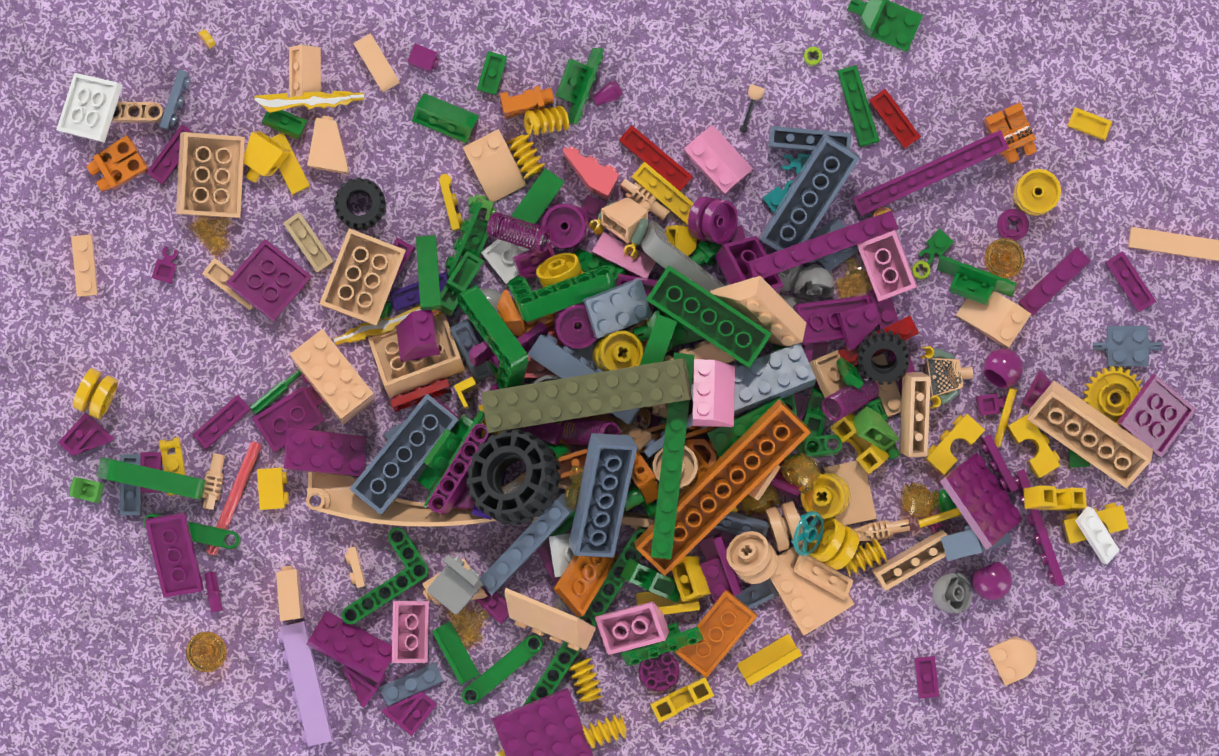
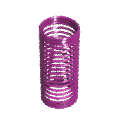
[486,212,551,253]
[822,376,879,421]
[560,418,620,446]

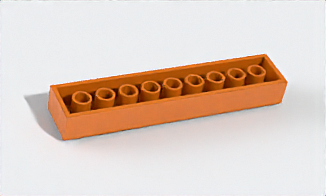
[634,399,811,576]

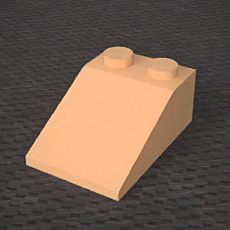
[463,129,527,202]
[955,291,1031,349]

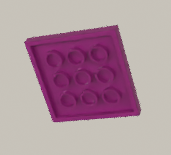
[940,452,1023,550]
[492,688,593,756]

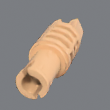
[620,179,670,221]
[202,453,226,510]
[853,518,910,541]

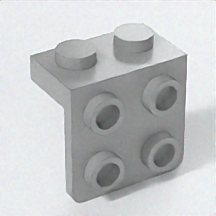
[427,555,483,614]

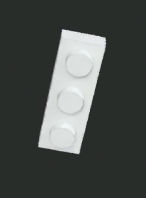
[1075,507,1119,564]

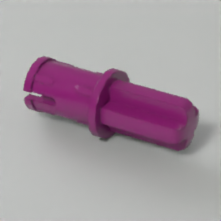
[204,571,223,613]

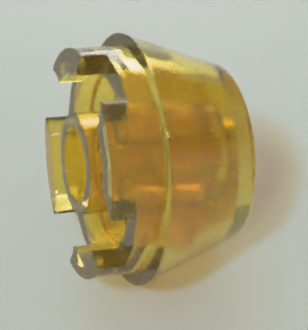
[985,238,1025,278]
[780,453,821,494]
[901,482,940,518]
[741,484,781,517]
[186,631,227,672]

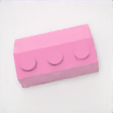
[683,125,753,196]
[857,230,918,301]
[592,232,656,279]
[692,359,735,427]
[392,601,429,663]
[595,602,669,655]

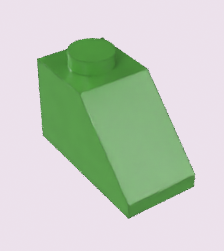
[852,407,899,451]

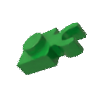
[918,228,954,264]

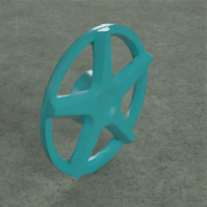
[792,511,824,556]

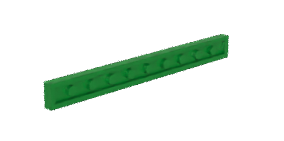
[651,352,695,560]

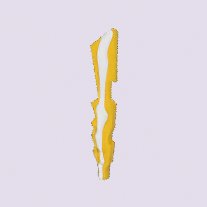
[254,91,364,113]
[333,304,442,346]

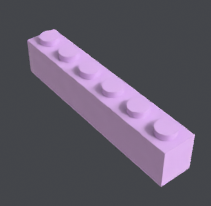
[278,621,334,747]

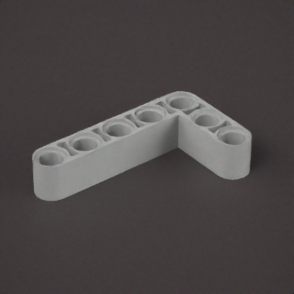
[641,220,725,292]

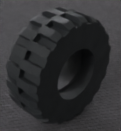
[467,429,561,525]

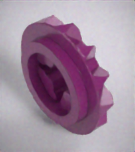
[997,209,1029,241]

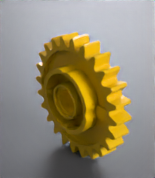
[1081,366,1142,429]

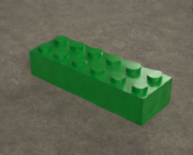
[646,265,772,368]

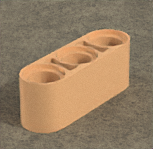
[353,33,400,93]
[112,102,165,123]

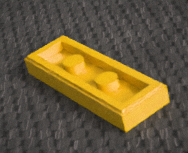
[272,133,311,195]

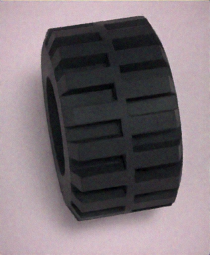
[334,177,386,230]
[858,329,910,385]

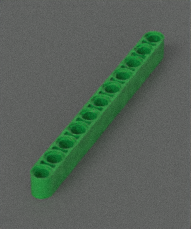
[523,529,646,706]

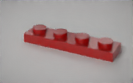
[619,125,693,192]
[838,315,920,366]

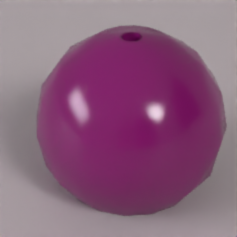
[983,348,1023,388]
[972,562,1012,601]

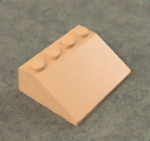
[176,132,245,218]
[319,228,406,326]
[710,276,806,347]
[368,311,465,398]
[770,543,854,636]
[505,588,596,651]

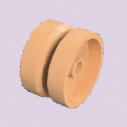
[653,445,699,488]
[765,501,803,552]
[726,531,778,584]

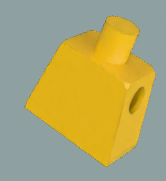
[243,131,291,182]

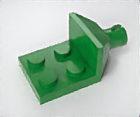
[847,0,923,53]
[634,309,704,351]

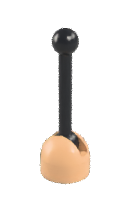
[740,84,765,133]

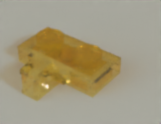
[189,216,232,257]
[835,258,874,298]
[565,465,584,508]
[447,605,490,648]

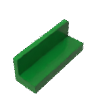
[412,93,479,143]
[511,168,564,230]
[432,621,480,685]

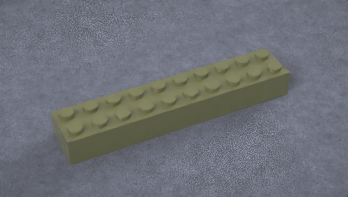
[481,358,692,433]

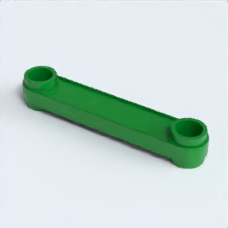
[143,514,241,549]
[462,634,543,705]

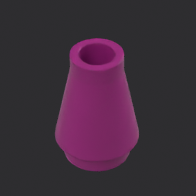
[592,80,623,106]

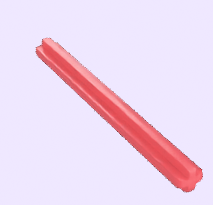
[206,441,262,556]

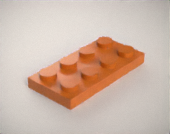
[554,552,619,617]
[675,590,758,678]

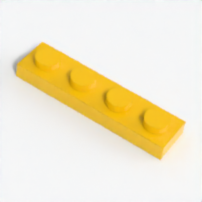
[631,162,694,225]

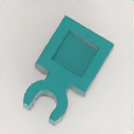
[782,153,810,174]
[762,180,793,213]

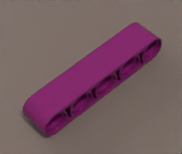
[429,424,495,514]

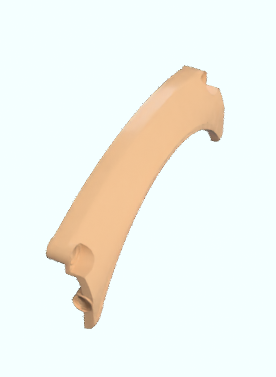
[306,438,570,527]

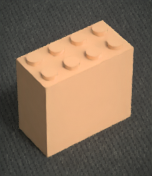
[290,329,375,425]

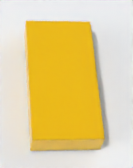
[1067,107,1112,141]

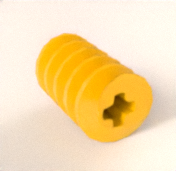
[524,106,569,135]
[506,135,545,179]
[844,539,887,577]
[568,657,604,703]
[582,712,627,749]

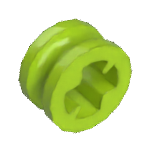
[804,46,822,66]
[912,261,931,280]

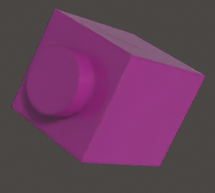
[407,43,440,74]

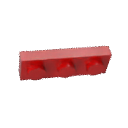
[869,88,921,149]
[390,379,452,413]

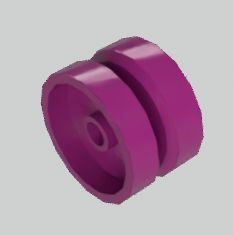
[688,196,738,244]
[542,204,590,248]
[553,302,597,349]

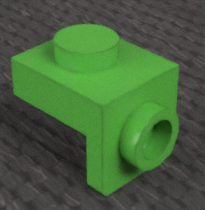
[468,195,497,222]
[69,477,104,503]

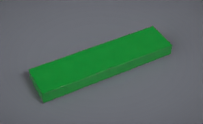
[837,65,879,147]
[416,235,441,310]

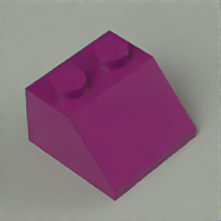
[396,310,441,362]

